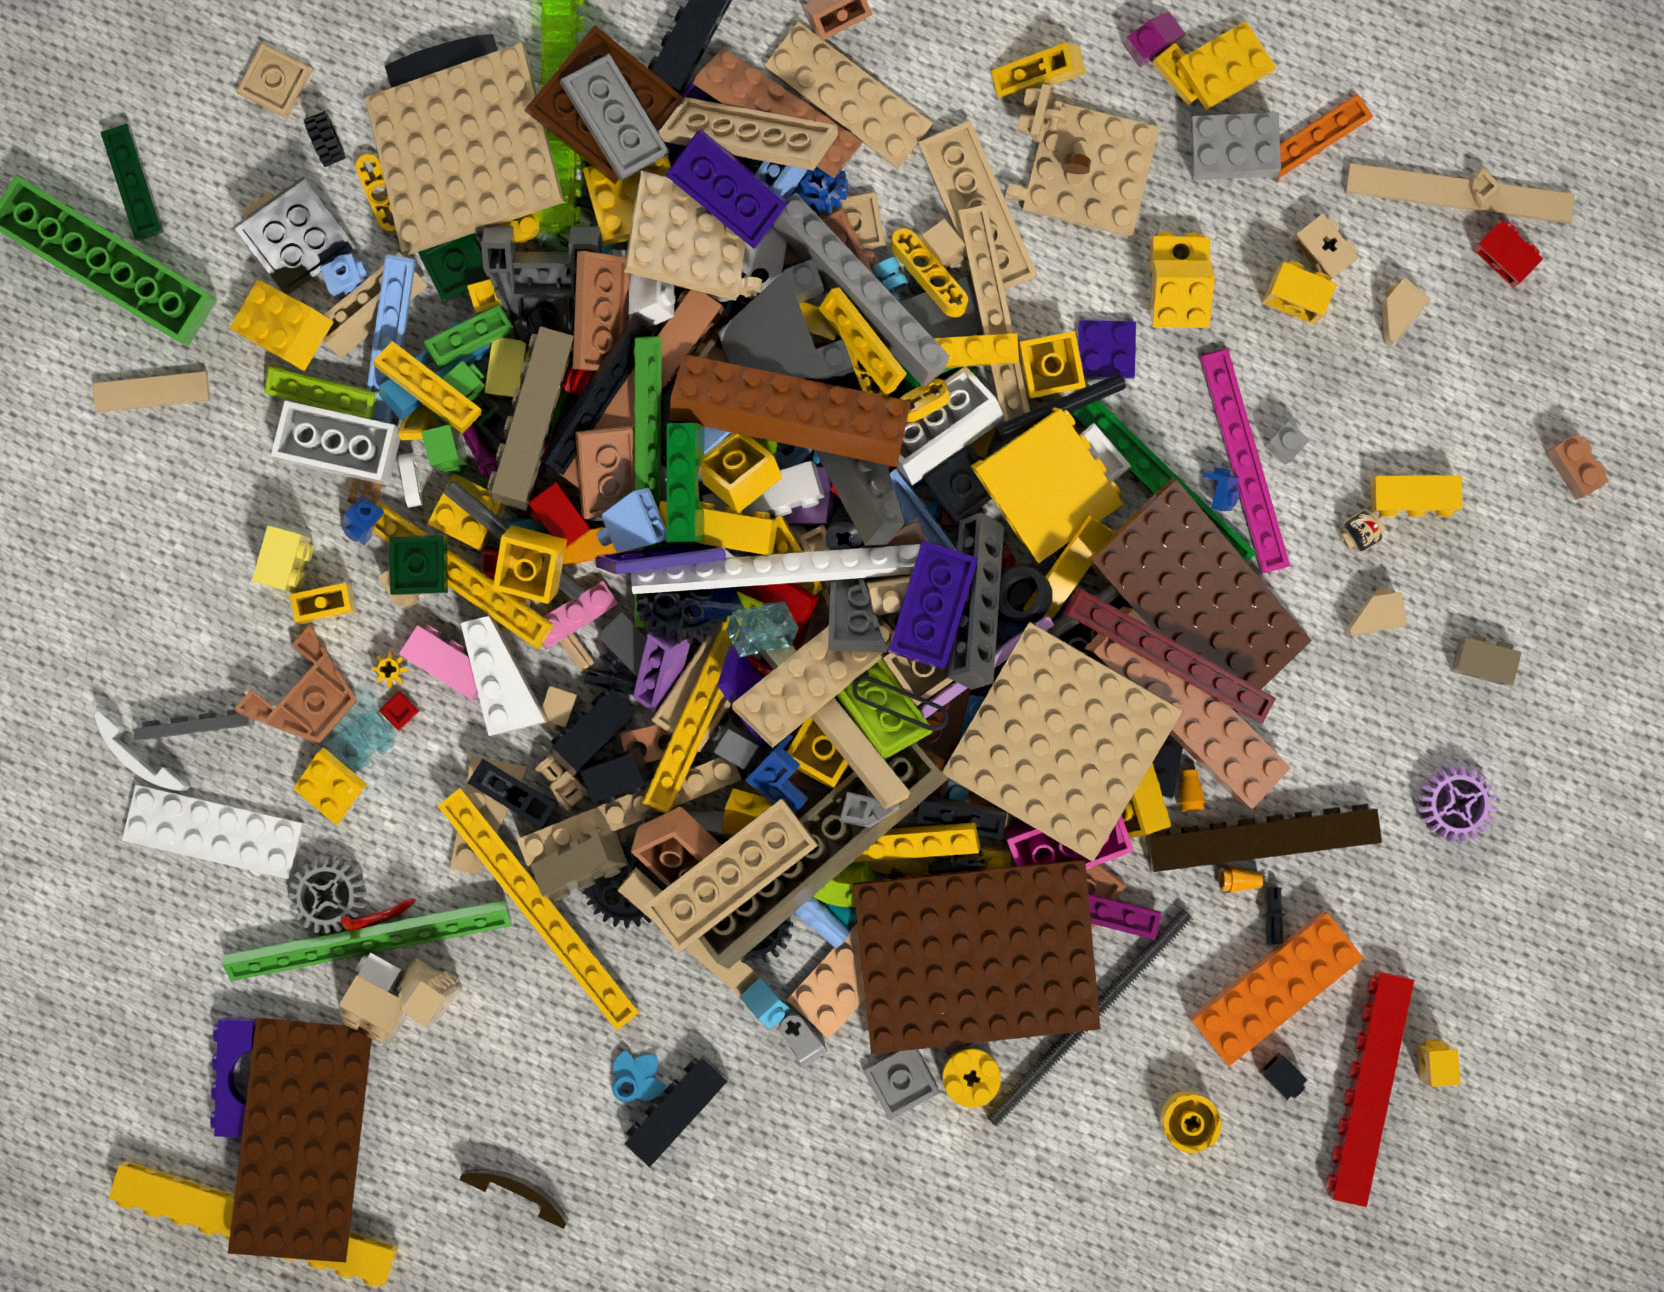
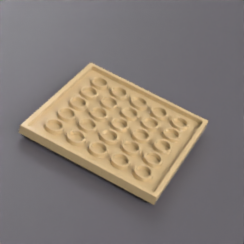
[365,42,564,256]
[942,622,1183,862]

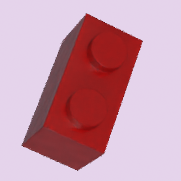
[1472,220,1543,288]
[528,483,593,550]

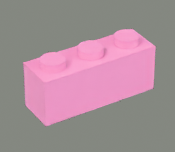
[399,624,478,700]

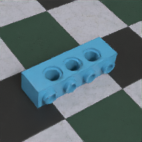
[379,318,491,421]

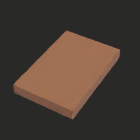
[575,425,635,519]

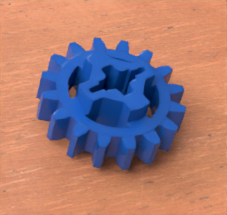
[789,166,849,216]

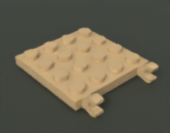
[1005,100,1160,238]
[624,171,762,301]

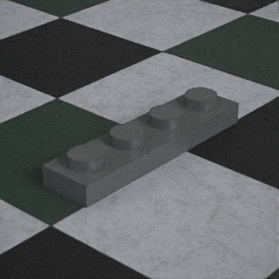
[133,709,255,740]

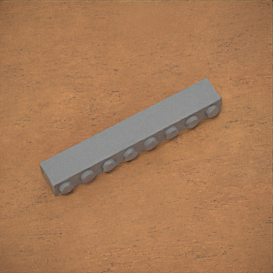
[773,193,950,387]

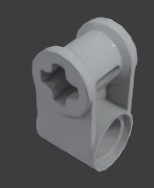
[780,1011,828,1068]

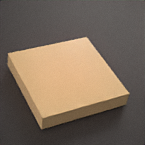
[236,42,313,119]

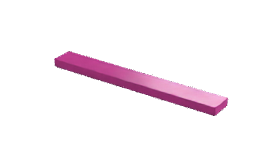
[1199,348,1290,574]

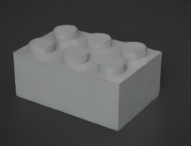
[1190,112,1281,180]

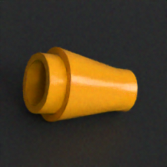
[1178,770,1207,812]
[1218,865,1263,894]

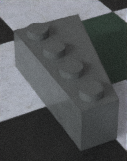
[817,451,905,545]

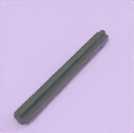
[444,481,584,600]

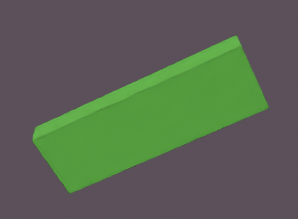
[423,305,514,368]

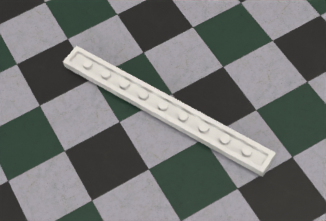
[631,544,920,594]

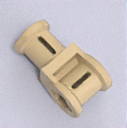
[535,755,589,812]

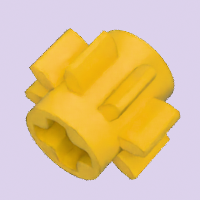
[371,652,409,688]

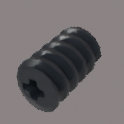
[825,503,862,550]

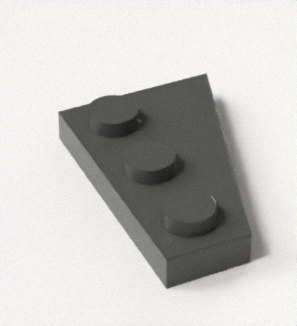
[828,578,887,652]

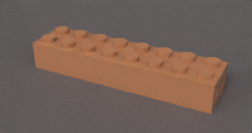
[560,289,725,488]
[1084,607,1291,809]

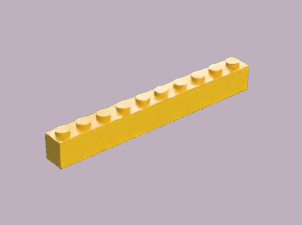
[109,1161,399,1287]

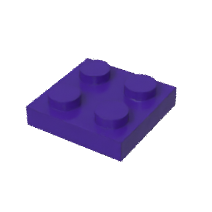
[1078,320,1136,379]

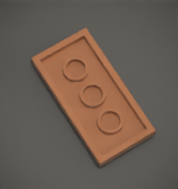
[573,251,629,372]

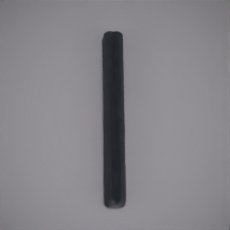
[997,374,1126,441]

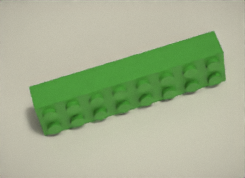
[0,175,217,348]

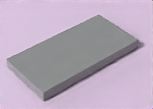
[560,54,670,181]

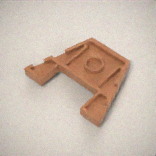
[234,626,357,745]

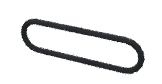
[852,676,949,731]

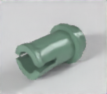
[535,227,569,252]

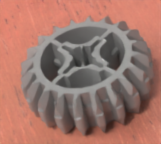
[288,856,367,934]

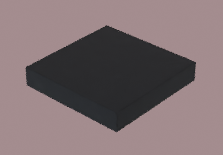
[922,445,992,525]

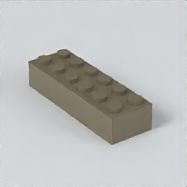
[488,326,574,512]

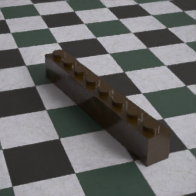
[1146,803,1382,872]

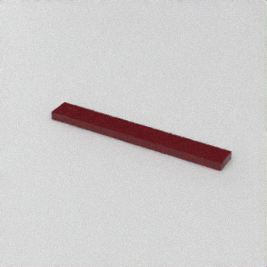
[1063,587,1276,724]

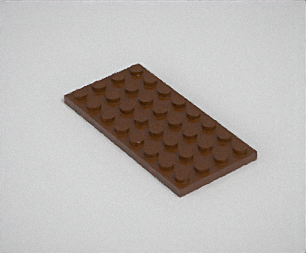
[1088,478,1312,713]
[228,1018,372,1263]

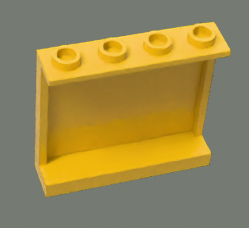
[970,407,1123,563]

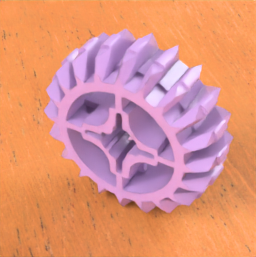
[1418,765,1497,842]

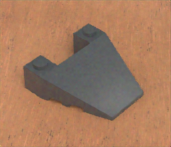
[481,226,601,341]
[718,259,855,383]

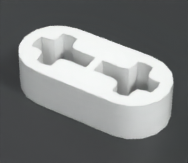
[398,452,423,508]

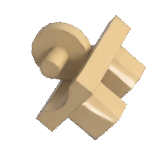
[1018,84,1068,143]

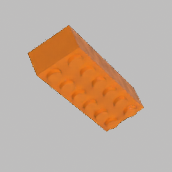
[1188,911,1364,1067]

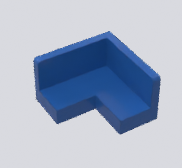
[745,734,808,813]

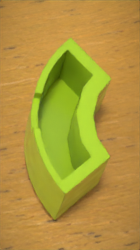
[813,861,879,907]

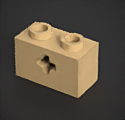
[1292,214,1359,280]

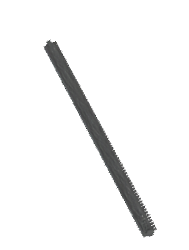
[986,908,1194,1126]

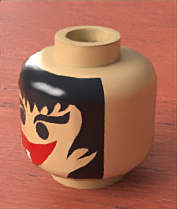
[1340,510,1385,553]

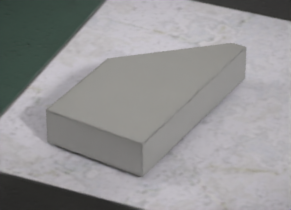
[840,792,901,828]

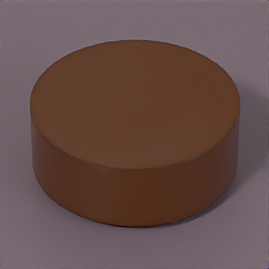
[1061,153,1091,174]

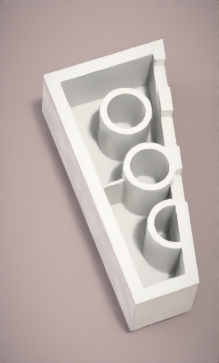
[461,616,549,736]

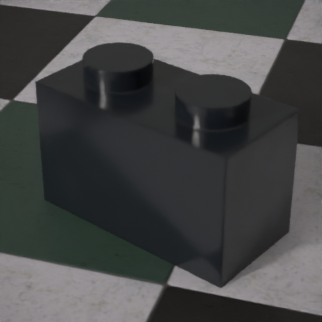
[580,746,652,804]

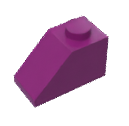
[1123,12,1186,68]

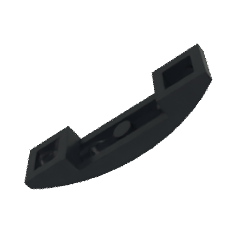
[385,34,498,88]

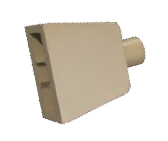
[863,574,911,615]

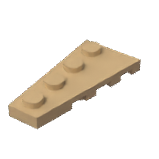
[450,756,529,874]

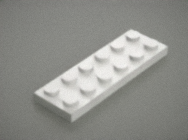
[122,785,304,879]

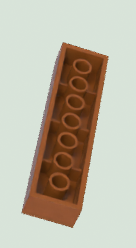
[669,354,911,467]

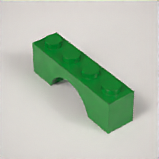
[667,423,704,543]

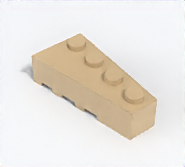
[396,955,462,1027]

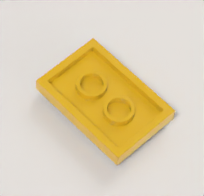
[1176,21,1276,111]

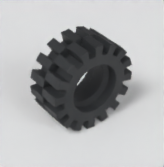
[303,111,346,167]

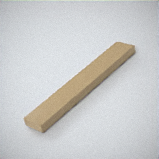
[617,867,765,996]

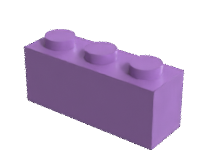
[633,630,690,713]

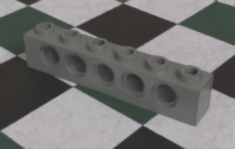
[948,513,1004,690]

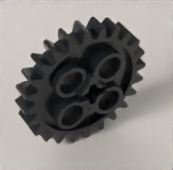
[636,587,731,644]
[582,835,667,929]

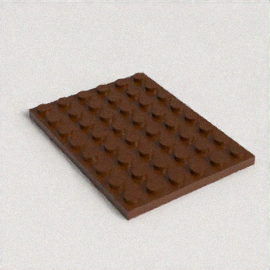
[853,858,1101,1054]

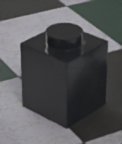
[1259,1052,1307,1100]

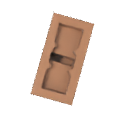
[620,725,672,769]

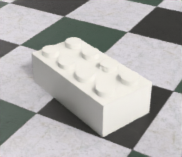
[271,401,400,486]

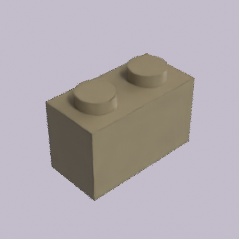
[1451,634,1522,686]

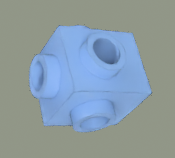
[320,254,370,301]

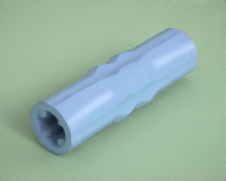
[794,897,851,948]

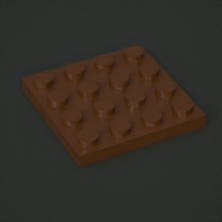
[524,25,684,184]

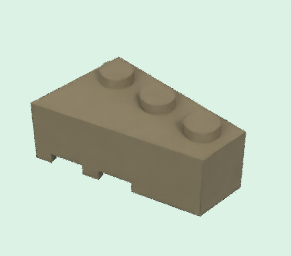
[531,829,628,901]

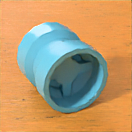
[872,257,908,292]

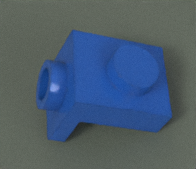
[1203,467,1240,511]
[342,496,384,546]

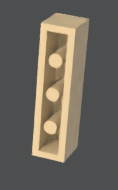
[323,252,428,358]

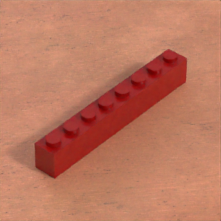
[1325,970,1415,1207]

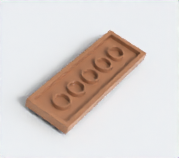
[693,48,863,178]

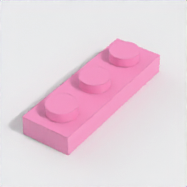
[542,581,619,650]

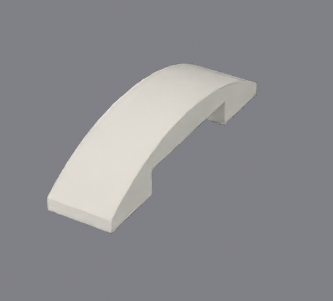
[94,711,190,791]

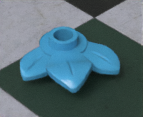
[612,1050,666,1102]

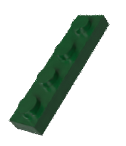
[100,123,164,241]

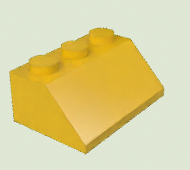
[1121,763,1171,838]

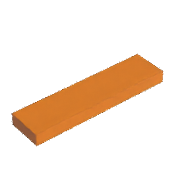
[1276,94,1373,179]

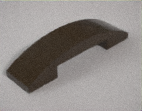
[459,1169,569,1229]

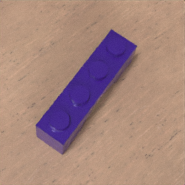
[210,1018,256,1137]

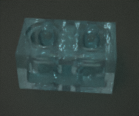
[726,601,799,657]
[327,709,398,772]

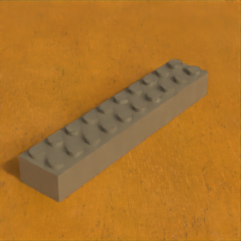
[698,742,948,969]

